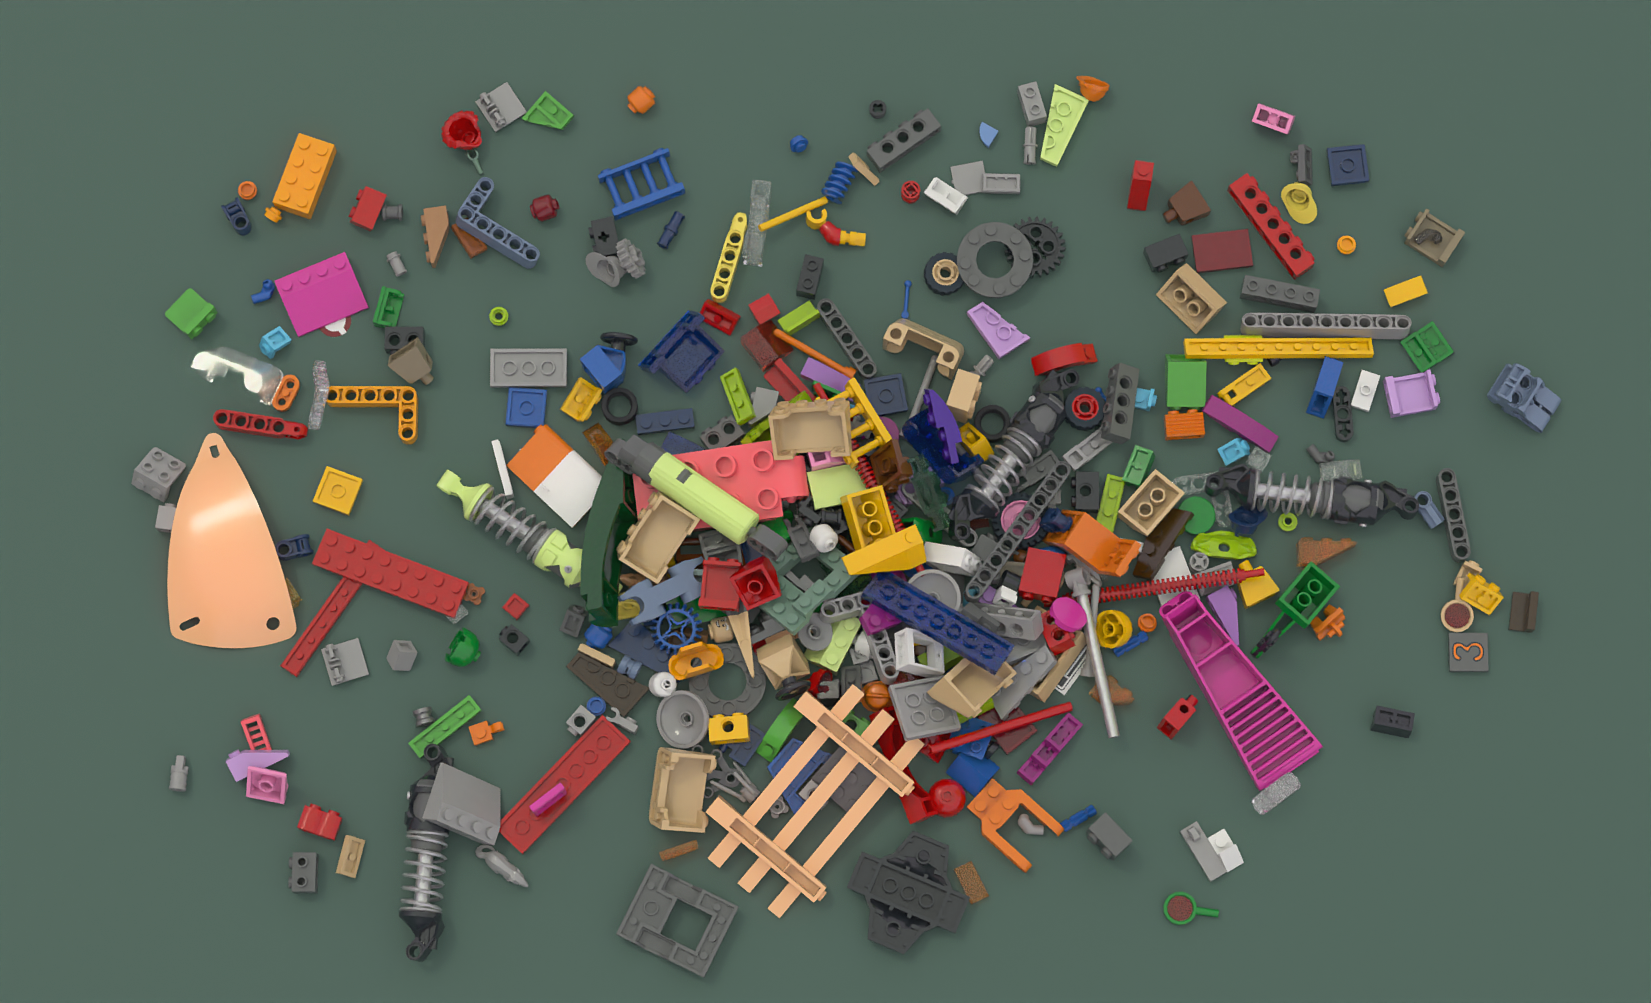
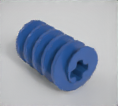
[821,162,858,204]

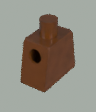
[1162,180,1211,226]

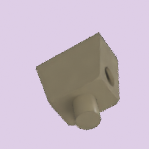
[388,337,434,385]

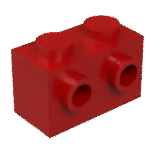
[348,186,387,231]

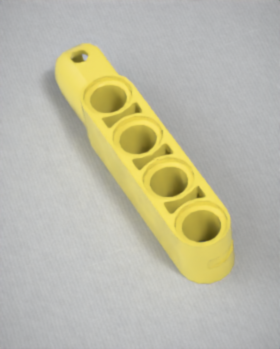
[711,212,747,303]

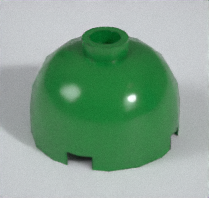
[445,627,481,667]

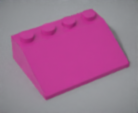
[275,252,369,337]

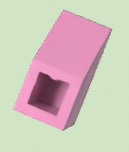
[807,451,846,471]

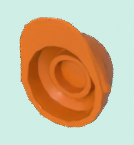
[1076,76,1110,102]

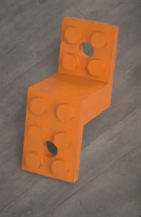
[1042,509,1141,577]

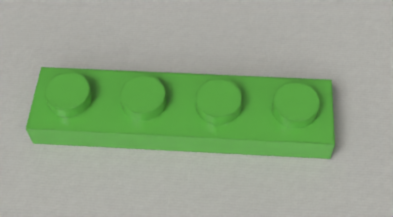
[408,695,482,759]

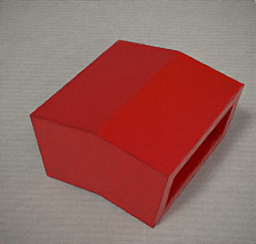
[748,293,780,326]

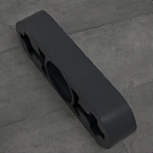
[1332,386,1354,442]

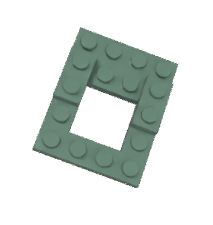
[758,526,860,636]

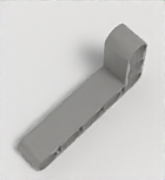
[819,591,899,685]

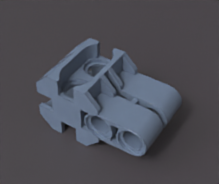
[1487,363,1562,433]

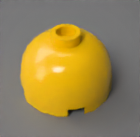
[1096,610,1133,648]

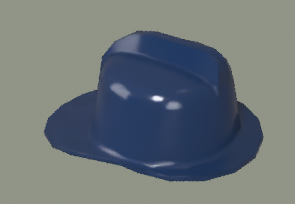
[1229,504,1268,537]

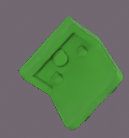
[165,288,218,340]

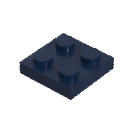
[1326,144,1370,186]
[864,373,908,416]

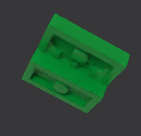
[1401,321,1455,373]

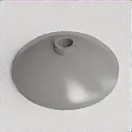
[903,569,961,628]
[656,690,709,749]

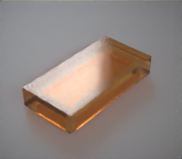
[659,840,699,861]
[954,861,989,905]

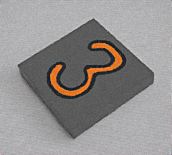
[1448,633,1489,672]

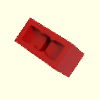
[1041,610,1076,656]

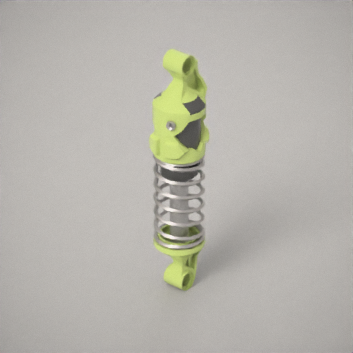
[436,470,623,594]

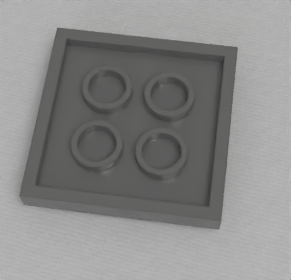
[810,746,877,812]

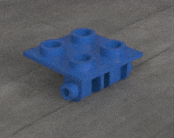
[949,718,995,760]

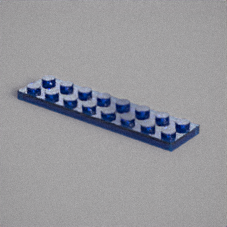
[861,572,1015,676]

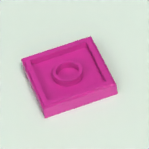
[529,783,567,816]

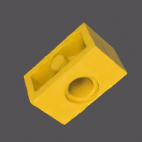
[708,713,750,745]

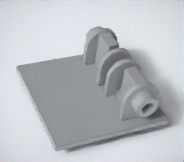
[475,82,527,132]
[321,638,369,686]

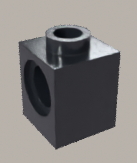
[499,624,530,656]

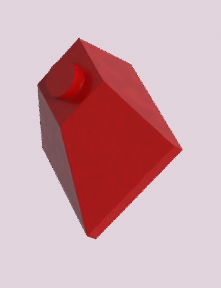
[729,556,782,611]

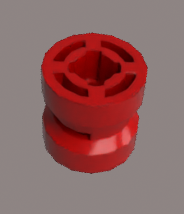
[901,181,920,204]

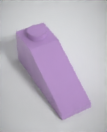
[226,749,290,782]

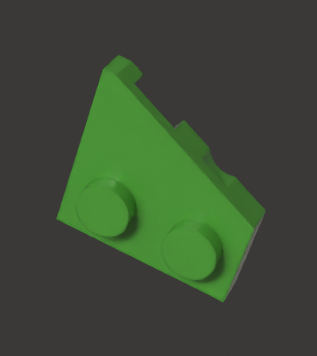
[522,91,574,130]

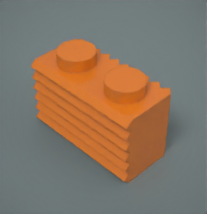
[1164,409,1205,440]

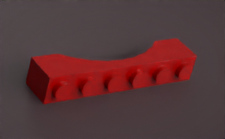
[869,706,939,824]

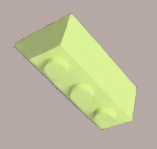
[804,610,862,676]

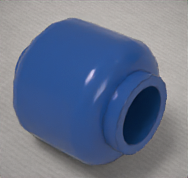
[584,624,613,649]

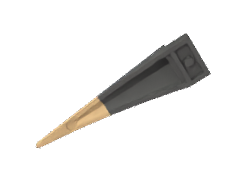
[698,530,755,679]

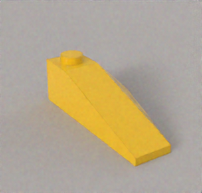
[841,525,927,575]

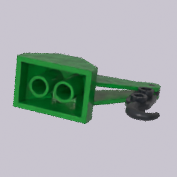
[1250,561,1340,659]

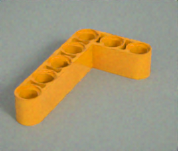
[323,386,418,445]

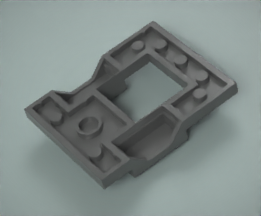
[616,864,739,978]

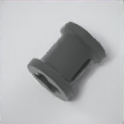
[382,204,403,221]

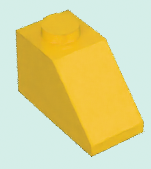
[959,422,995,465]

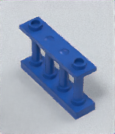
[598,148,685,221]

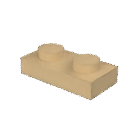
[336,835,365,878]

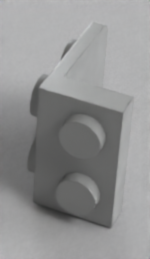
[131,447,186,502]

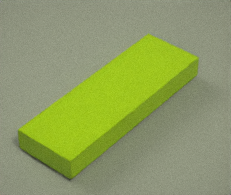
[720,367,756,426]
[1096,474,1125,533]

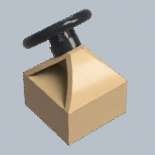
[756,633,811,701]

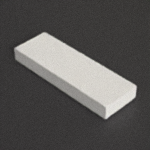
[492,440,514,499]

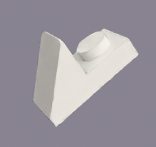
[1207,829,1244,872]

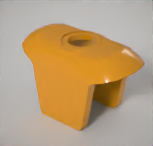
[668,641,724,680]

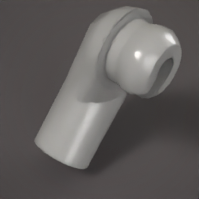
[1018,814,1044,835]

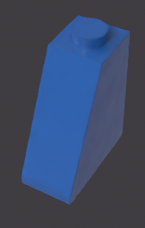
[1306,356,1343,419]

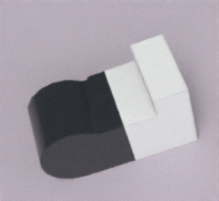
[992,570,1021,607]

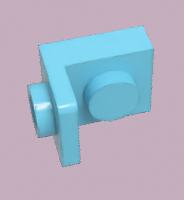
[259,326,292,359]
[1135,388,1157,411]
[1217,438,1250,466]

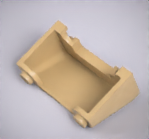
[927,639,1017,718]
[649,747,717,833]

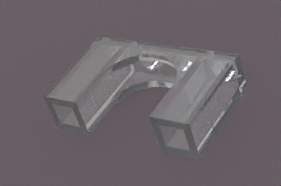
[742,179,772,267]

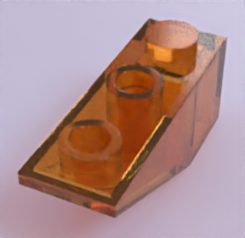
[1297,537,1357,566]

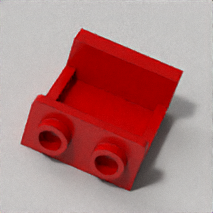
[1019,547,1067,605]
[698,557,743,612]

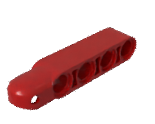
[213,409,308,440]

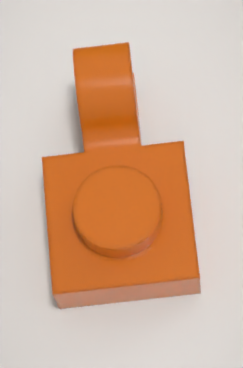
[469,721,505,746]

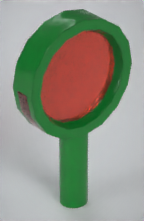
[1163,892,1219,925]

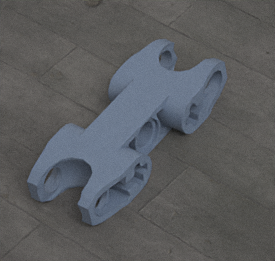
[617,556,704,626]

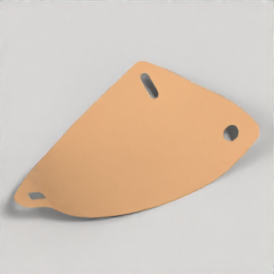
[167,433,296,648]

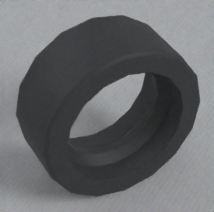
[601,387,638,426]
[974,405,1010,443]

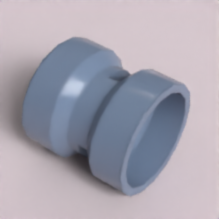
[617,655,643,680]

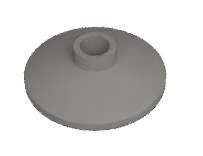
[798,612,833,651]

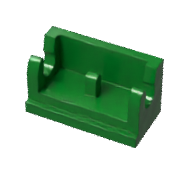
[373,286,405,329]
[1122,445,1155,489]

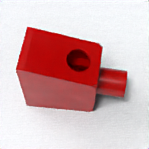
[1156,694,1198,740]

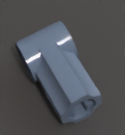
[1413,491,1445,529]

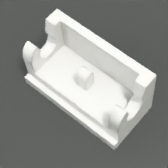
[924,177,968,215]

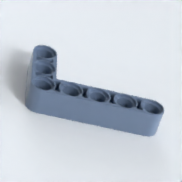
[455,177,540,269]

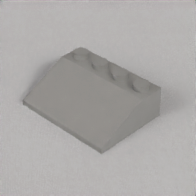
[422,763,500,845]

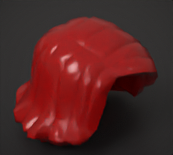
[441,110,482,150]

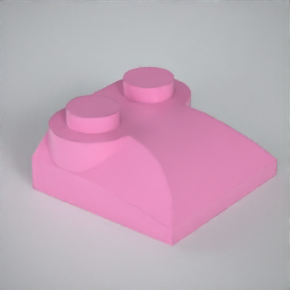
[246,766,288,804]

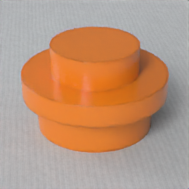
[238,181,257,200]
[1137,613,1157,632]

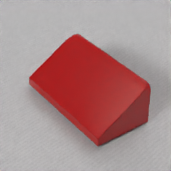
[697,299,741,336]

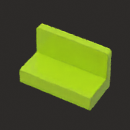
[778,300,820,336]

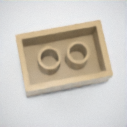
[946,369,982,424]

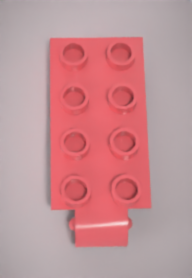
[632,440,809,532]

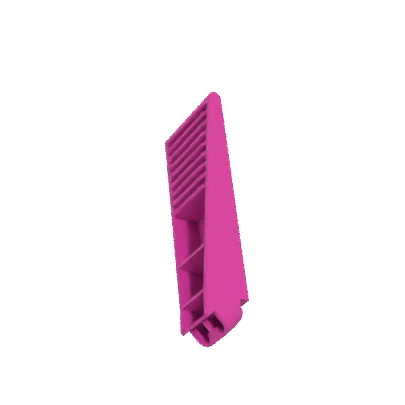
[1159,591,1323,791]

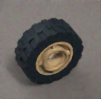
[924,252,964,296]

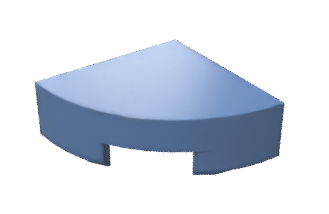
[979,122,998,148]

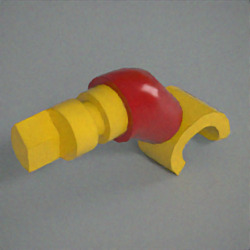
[806,209,866,246]

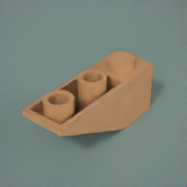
[421,206,450,268]

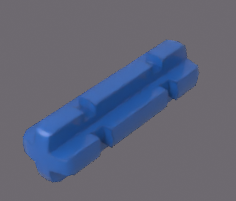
[1112,631,1149,657]
[1060,805,1097,832]

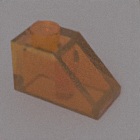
[582,422,613,466]

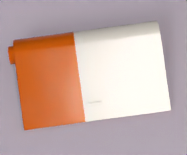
[506,424,602,528]

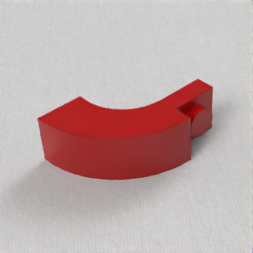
[1031,343,1098,376]

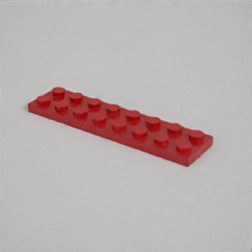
[312,529,469,619]
[499,715,631,855]

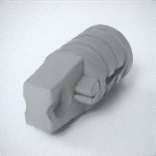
[169,755,189,792]

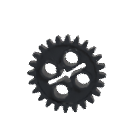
[1004,216,1066,278]

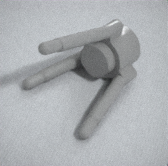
[710,761,760,803]

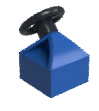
[580,332,638,395]

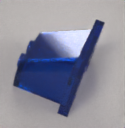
[638,310,725,393]

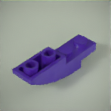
[923,389,962,464]

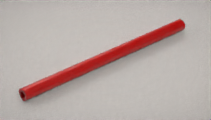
[928,702,1073,754]

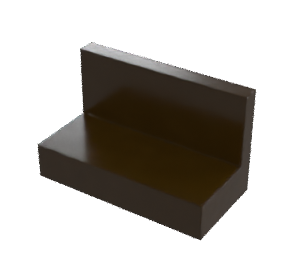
[1509,591,1539,633]

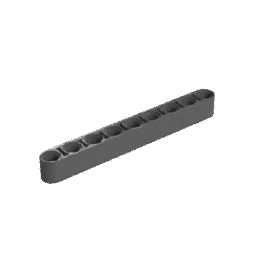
[964,461,1071,603]

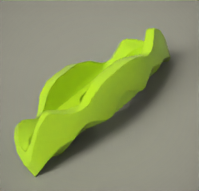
[1190,531,1257,560]

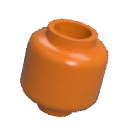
[627,86,655,114]

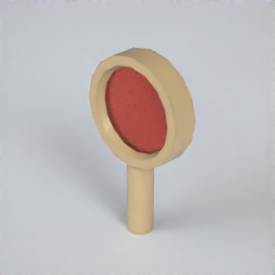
[1440,577,1474,632]

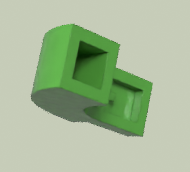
[756,698,804,762]

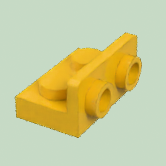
[1459,573,1504,615]

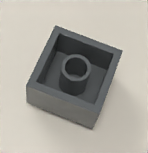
[1086,812,1133,860]

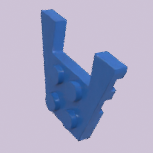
[767,738,832,815]

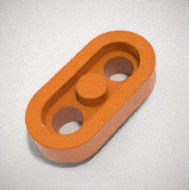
[272,375,300,412]

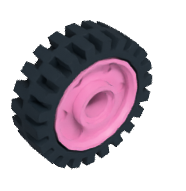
[992,492,1047,550]

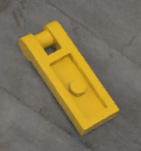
[1217,363,1271,406]

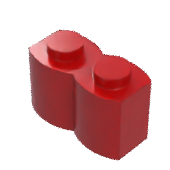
[297,804,343,841]

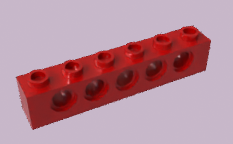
[1227,173,1315,280]

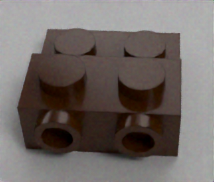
[869,439,913,493]

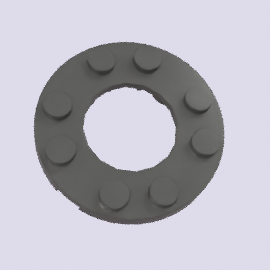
[957,222,1033,298]
[689,643,766,717]

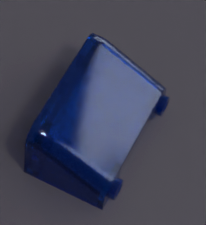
[902,408,984,484]

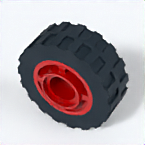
[1064,387,1105,431]

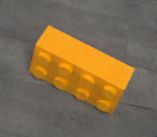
[272,133,337,220]

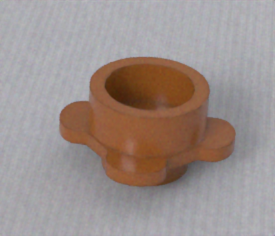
[463,583,485,605]

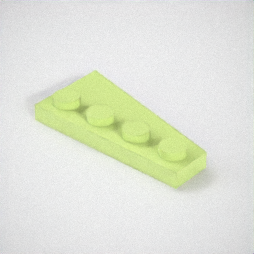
[1040,84,1089,167]

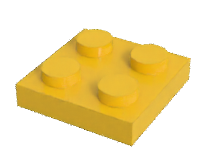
[313,466,363,516]

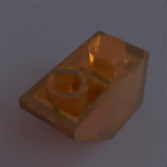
[1089,675,1134,706]

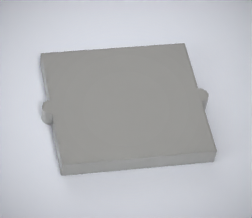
[950,161,985,196]

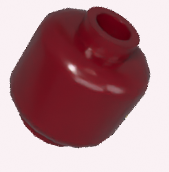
[530,194,560,222]

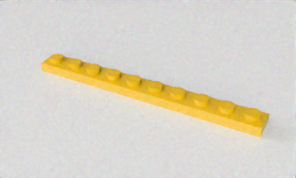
[1183,338,1374,359]

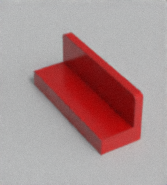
[764,358,816,402]

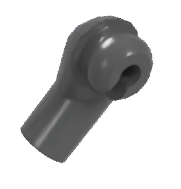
[1306,444,1335,464]

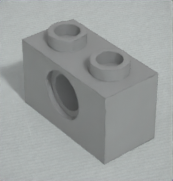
[1017,81,1047,127]

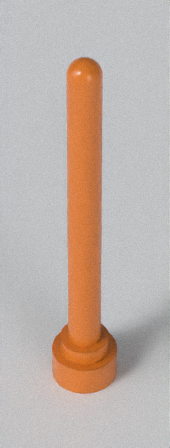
[774,329,857,379]

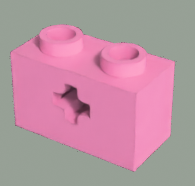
[1252,103,1295,134]

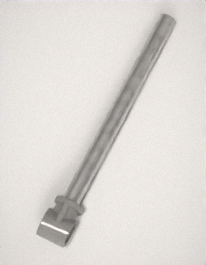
[1065,566,1120,738]

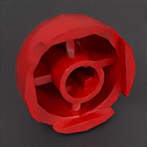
[928,779,966,818]

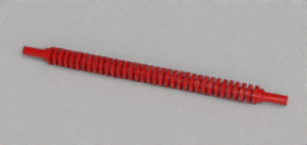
[813,383,925,577]
[1044,568,1265,607]

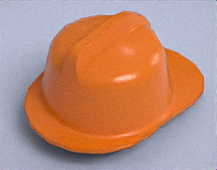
[861,681,897,712]

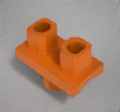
[1310,604,1345,641]

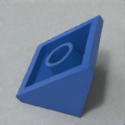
[945,753,1000,797]

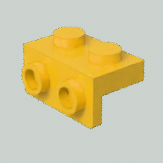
[560,377,602,422]

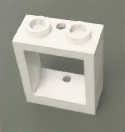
[924,541,982,577]
[894,628,945,678]

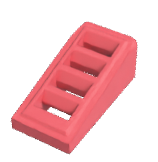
[241,713,272,750]

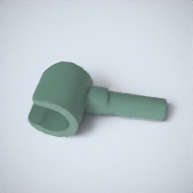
[465,149,483,174]

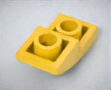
[1384,276,1428,307]

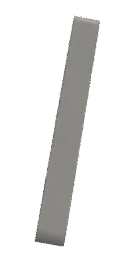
[1240,313,1412,339]

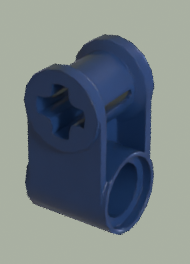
[221,197,252,235]
[1039,507,1073,533]
[275,534,314,561]

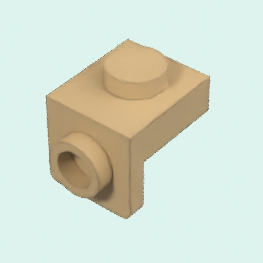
[1453,560,1483,588]

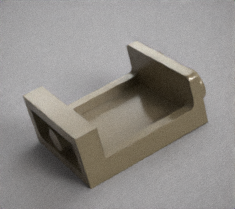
[1404,208,1465,268]

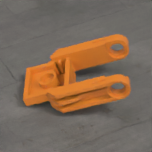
[966,778,1065,873]

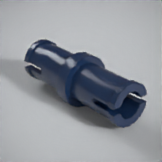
[657,211,685,250]

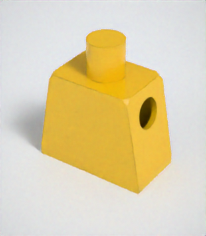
[1237,560,1280,610]

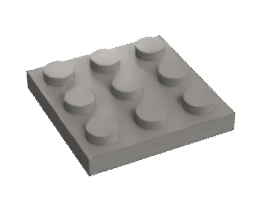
[888,675,961,741]

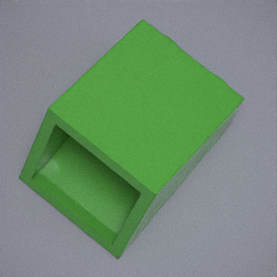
[1165,354,1207,410]

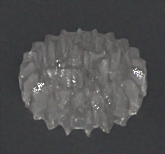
[1251,772,1301,815]

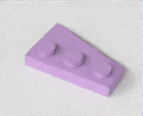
[966,302,1030,359]

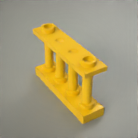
[814,377,892,469]

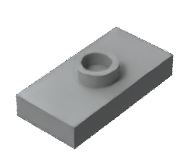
[982,173,1020,194]

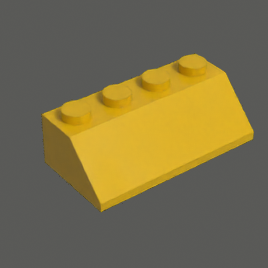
[840,485,896,551]

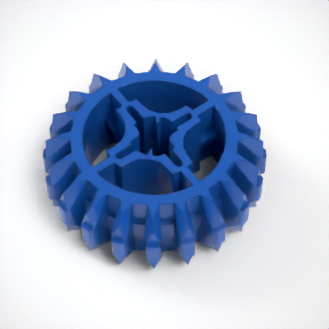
[650,602,703,655]

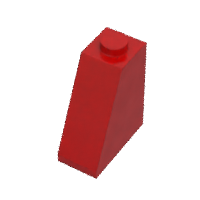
[1127,160,1154,211]

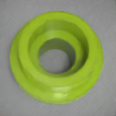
[489,307,509,326]
[1278,512,1297,532]

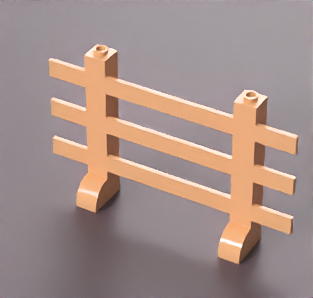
[706,684,924,918]

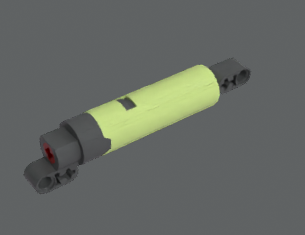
[604,434,788,561]

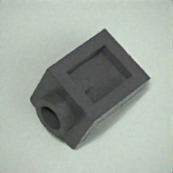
[559,605,588,637]

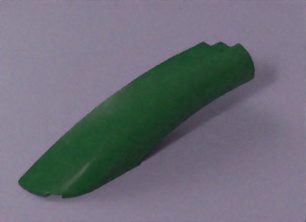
[580,439,638,627]

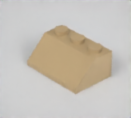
[1156,263,1227,334]
[1118,469,1185,537]

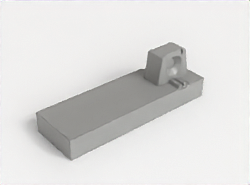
[1180,821,1227,882]

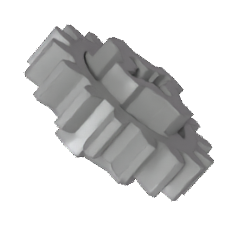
[616,238,646,279]

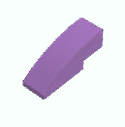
[800,357,861,403]

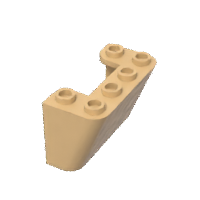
[883,318,964,380]
[768,398,852,460]
[616,491,700,584]

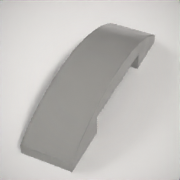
[1062,419,1118,471]

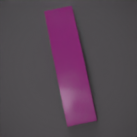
[1202,395,1279,453]
[1017,712,1083,785]

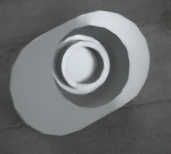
[586,252,627,287]

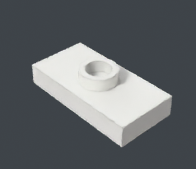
[1351,370,1380,412]

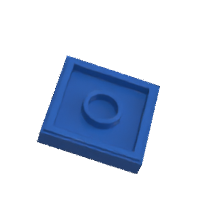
[506,387,547,428]

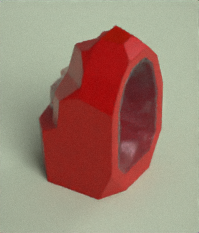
[807,668,832,700]

